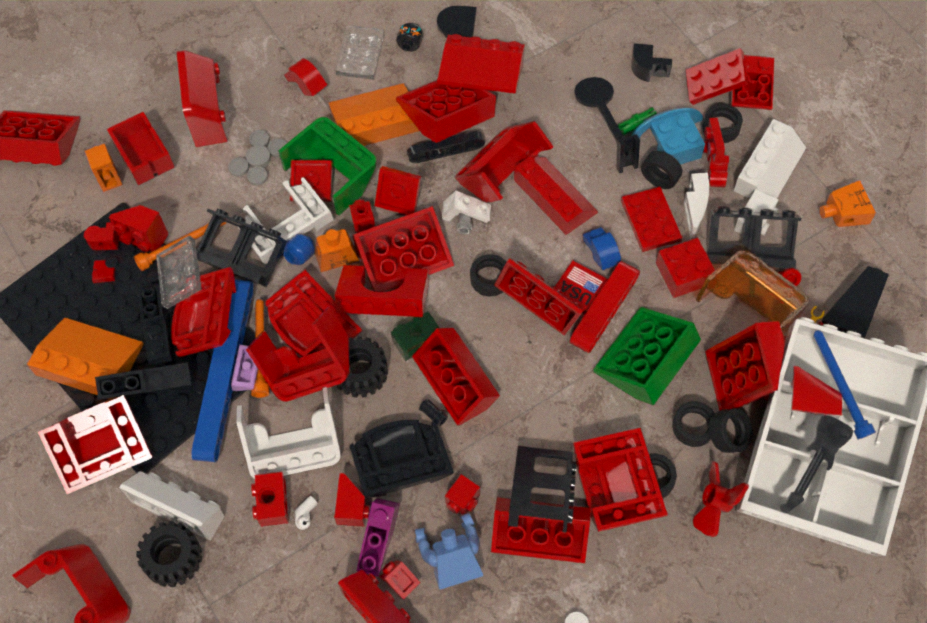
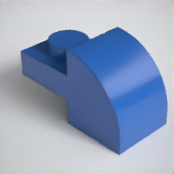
[582,227,621,271]

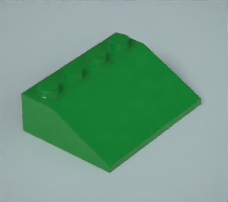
[593,307,701,406]

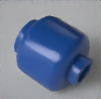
[283,234,315,265]

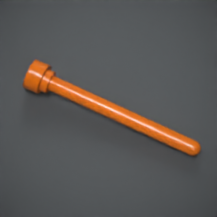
[134,222,226,271]
[251,299,269,398]

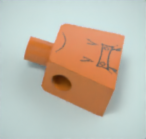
[819,180,876,227]
[315,229,359,272]

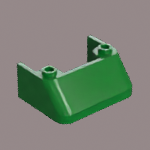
[278,117,377,216]

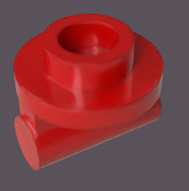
[776,268,802,289]

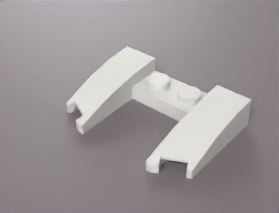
[238,177,334,265]

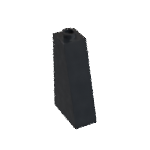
[821,266,889,338]

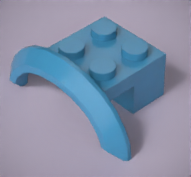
[631,108,705,165]

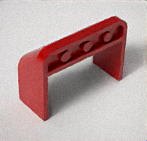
[177,50,228,147]
[455,121,554,203]
[246,306,350,402]
[12,544,131,623]

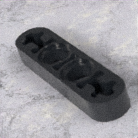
[407,131,485,163]

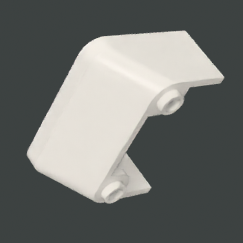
[236,387,340,479]

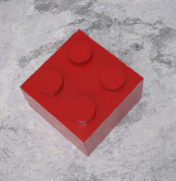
[656,238,716,298]

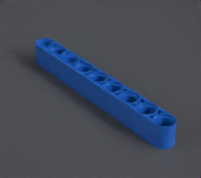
[191,280,254,463]

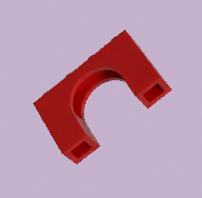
[335,265,429,317]

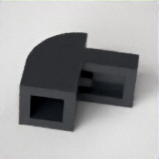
[631,44,672,82]

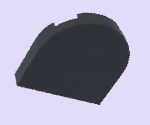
[437,6,477,38]

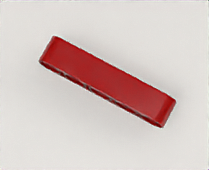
[569,261,640,353]

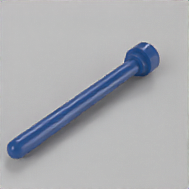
[813,330,876,440]

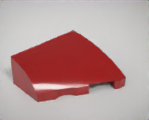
[791,366,842,418]

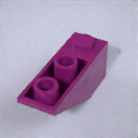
[356,498,400,577]

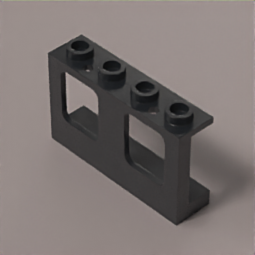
[707,206,802,268]
[187,208,287,288]
[508,446,577,533]

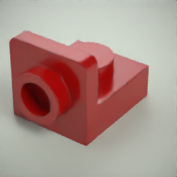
[379,560,421,600]

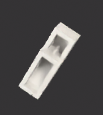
[684,173,709,238]

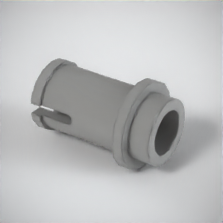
[456,213,473,235]

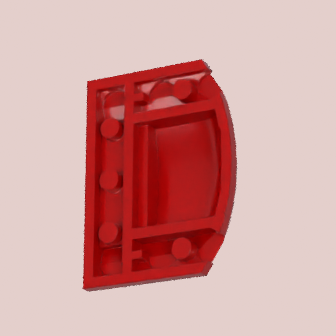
[171,267,236,357]
[265,270,362,357]

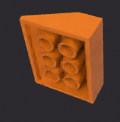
[328,83,419,146]
[27,318,144,399]

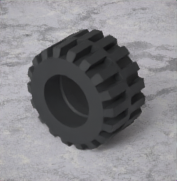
[337,336,388,398]
[136,521,202,587]

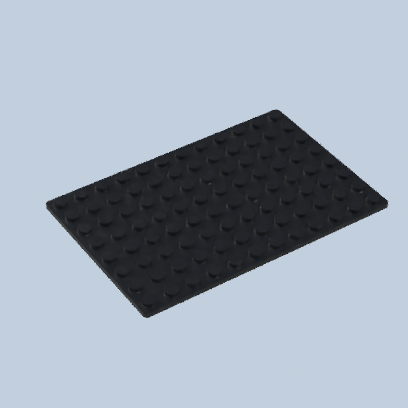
[0,203,255,474]

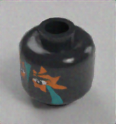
[396,23,423,52]

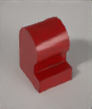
[708,155,729,188]
[84,222,119,250]

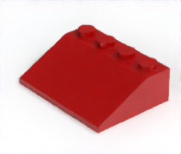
[437,34,525,94]
[396,80,496,143]
[0,110,81,166]
[352,206,454,292]
[494,258,584,336]
[705,321,785,411]

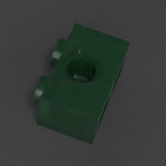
[391,311,440,361]

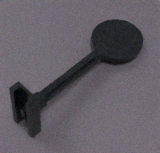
[574,77,640,173]

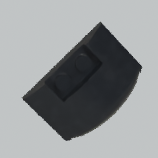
[349,419,454,498]

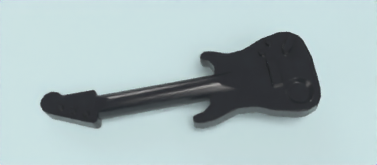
[780,415,853,513]

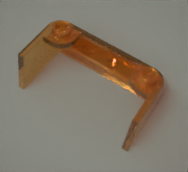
[696,250,809,335]

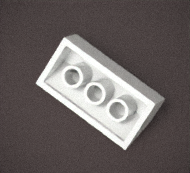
[734,119,806,199]
[119,471,225,541]

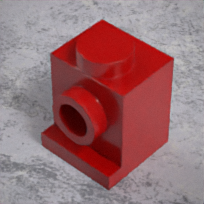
[349,200,375,234]

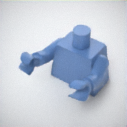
[415,513,483,590]

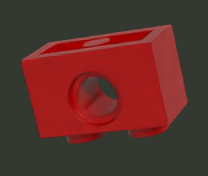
[251,472,289,527]

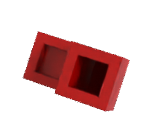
[284,58,327,96]

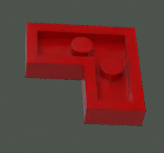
[703,118,725,163]

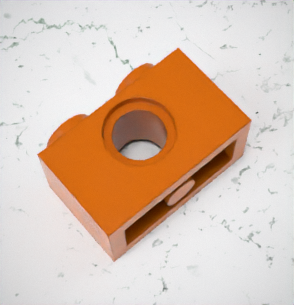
[85,144,123,192]

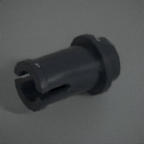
[419,399,448,426]

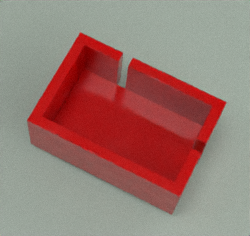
[107,112,175,185]

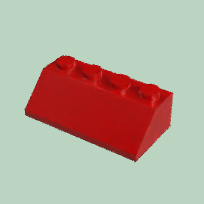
[514,156,598,235]
[412,328,500,426]
[491,497,590,563]
[338,570,411,623]

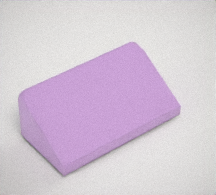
[231,345,258,391]

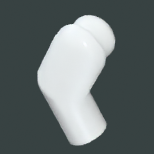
[295,496,318,530]

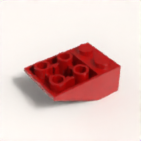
[730,55,774,110]

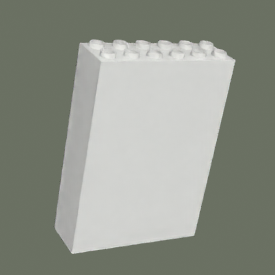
[736,317,927,556]

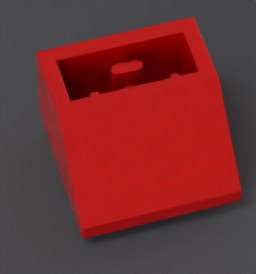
[109,205,169,252]

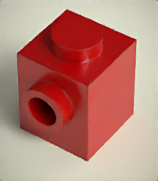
[445,474,480,515]

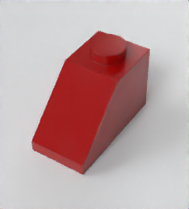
[334,473,370,527]

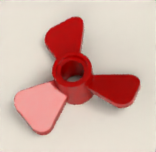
[693,461,749,537]

